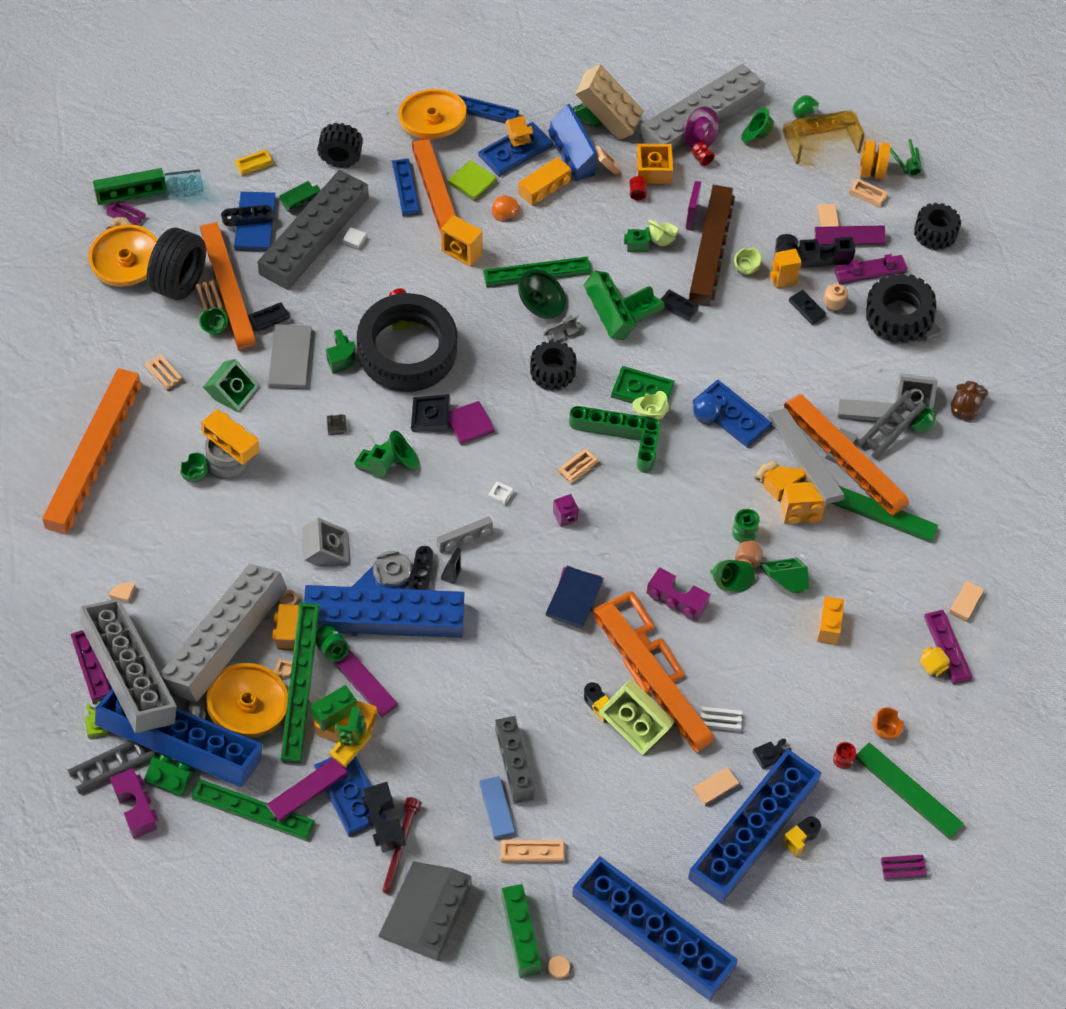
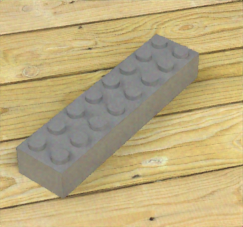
[640,63,765,152]
[160,563,287,703]
[80,598,177,733]

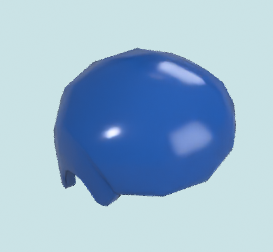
[693,394,721,424]

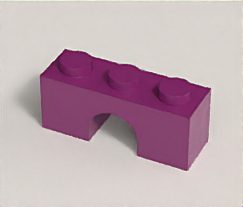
[646,567,711,621]
[110,768,159,839]

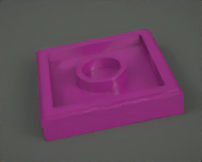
[685,181,701,231]
[449,401,494,445]

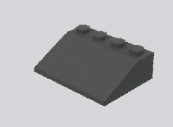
[378,861,472,961]

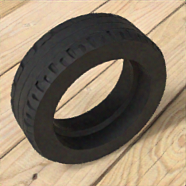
[357,293,458,392]

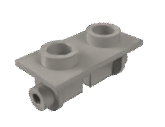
[543,315,582,342]

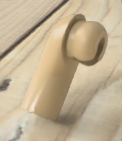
[110,217,132,227]
[754,460,780,483]

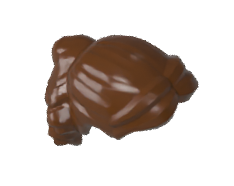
[951,381,989,421]

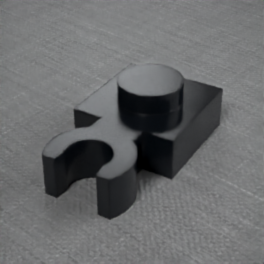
[752,739,792,769]

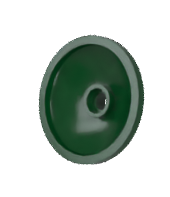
[518,269,566,319]

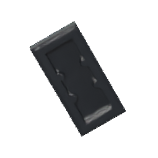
[660,289,699,321]
[789,290,826,325]
[248,302,289,332]

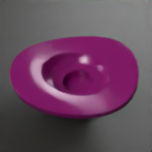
[684,106,719,149]

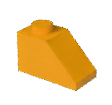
[763,466,807,501]

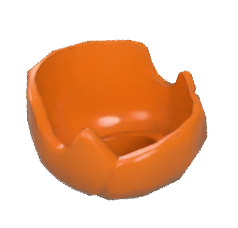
[491,195,519,222]
[872,707,903,740]

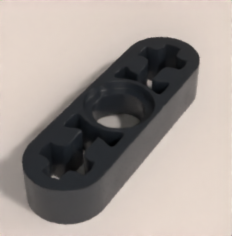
[221,205,273,226]
[410,546,433,590]

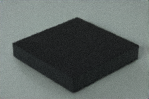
[411,394,451,432]

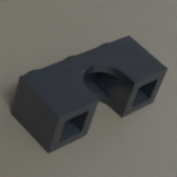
[798,237,855,267]
[361,781,407,853]

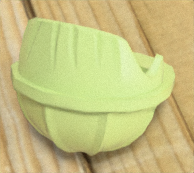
[648,220,679,246]
[632,391,669,420]

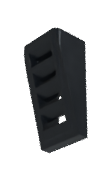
[441,547,461,584]

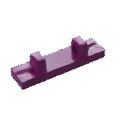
[834,254,908,284]

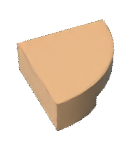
[109,583,136,603]
[274,658,292,679]

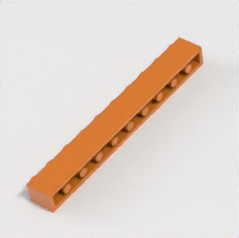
[42,368,142,535]

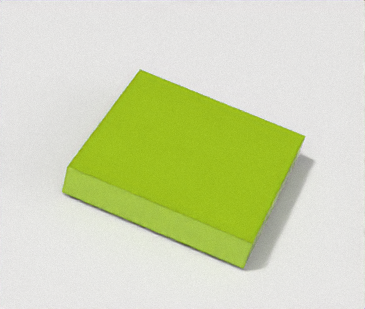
[448,160,497,201]

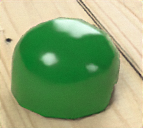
[792,95,819,118]
[199,307,229,335]
[909,407,936,433]
[180,452,209,483]

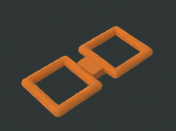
[593,591,685,695]

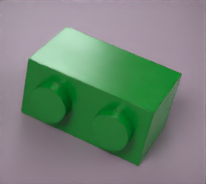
[311,685,358,731]

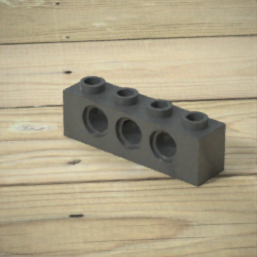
[495,716,534,804]

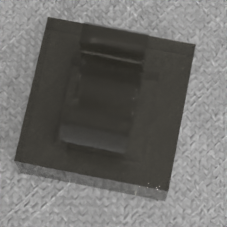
[327,414,347,435]

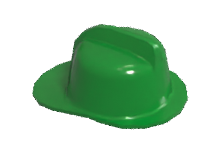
[741,107,774,142]
[382,430,420,470]
[710,559,754,592]

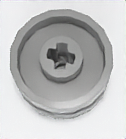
[205,438,247,478]

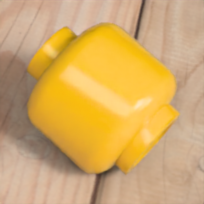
[920,646,950,677]

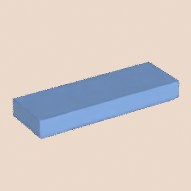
[479,776,515,839]

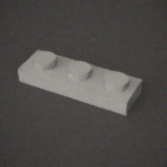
[437,516,493,553]

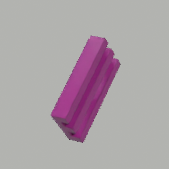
[106,201,146,225]
[881,854,927,880]

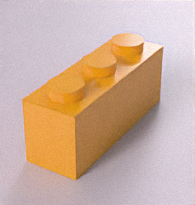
[518,157,571,206]
[201,409,259,465]

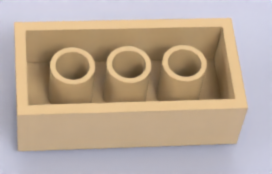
[575,64,644,140]

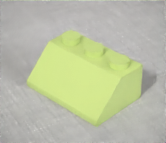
[599,679,675,755]

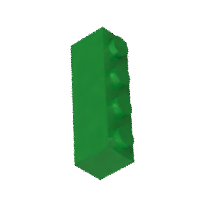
[93,168,168,205]
[583,270,636,340]
[501,884,541,978]

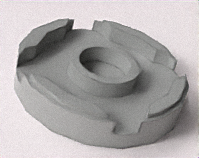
[373,550,412,588]

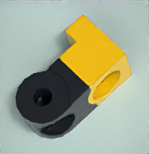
[584,682,609,723]
[782,816,821,857]

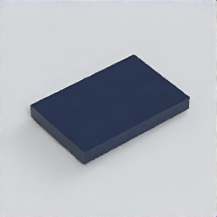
[546,565,604,629]

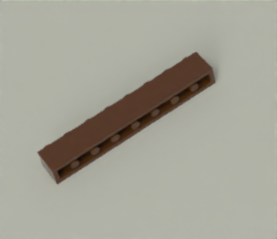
[689,184,735,307]

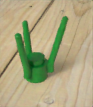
[890,139,922,176]

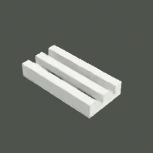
[701,707,742,732]

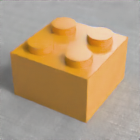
[636,144,673,184]
[441,215,483,267]
[781,482,826,524]

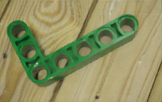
[569,406,660,473]

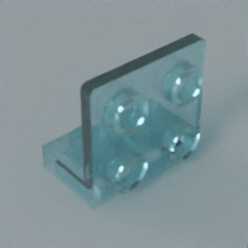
[165,169,204,199]

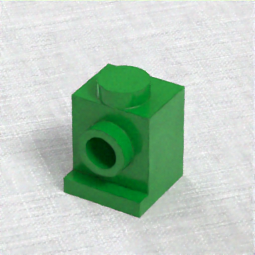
[624,227,649,252]

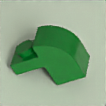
[326,329,355,374]
[354,444,395,478]

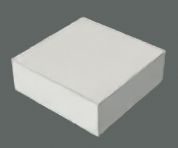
[342,227,366,250]
[488,481,514,506]

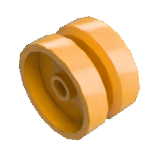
[860,139,890,180]

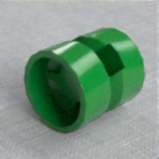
[732,508,760,543]
[316,626,349,662]

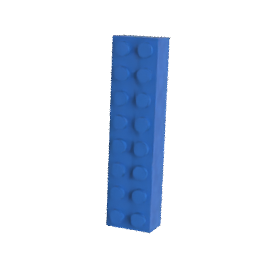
[304,585,465,638]
[95,688,263,787]
[688,749,822,904]
[572,856,738,1001]

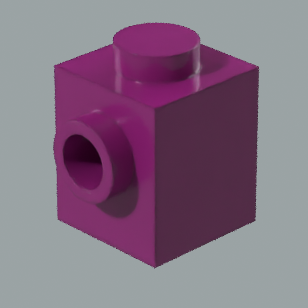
[553,494,579,527]

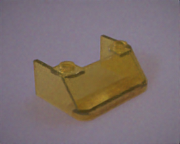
[782,110,865,164]

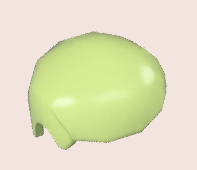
[734,247,762,275]

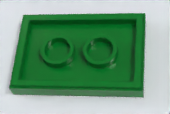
[611,366,675,404]

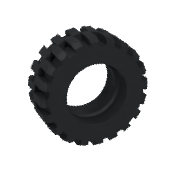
[866,273,937,343]

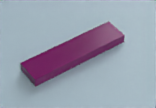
[814,225,885,245]
[924,610,972,684]
[70,630,110,704]
[333,649,398,718]
[267,758,347,822]

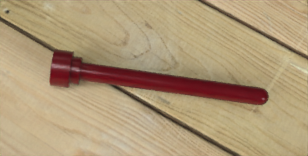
[382,797,422,894]

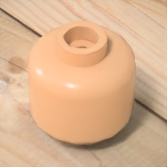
[824,284,849,310]

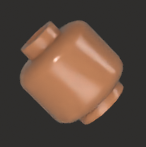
[735,540,763,569]

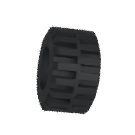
[317,123,363,168]
[914,202,961,250]
[530,340,577,390]

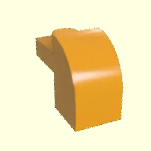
[505,116,533,147]

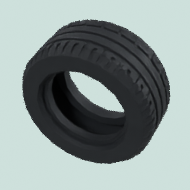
[147,227,206,300]

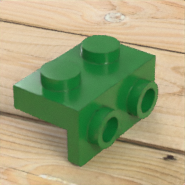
[279,181,320,211]
[623,286,665,323]
[334,707,366,746]
[144,754,196,796]

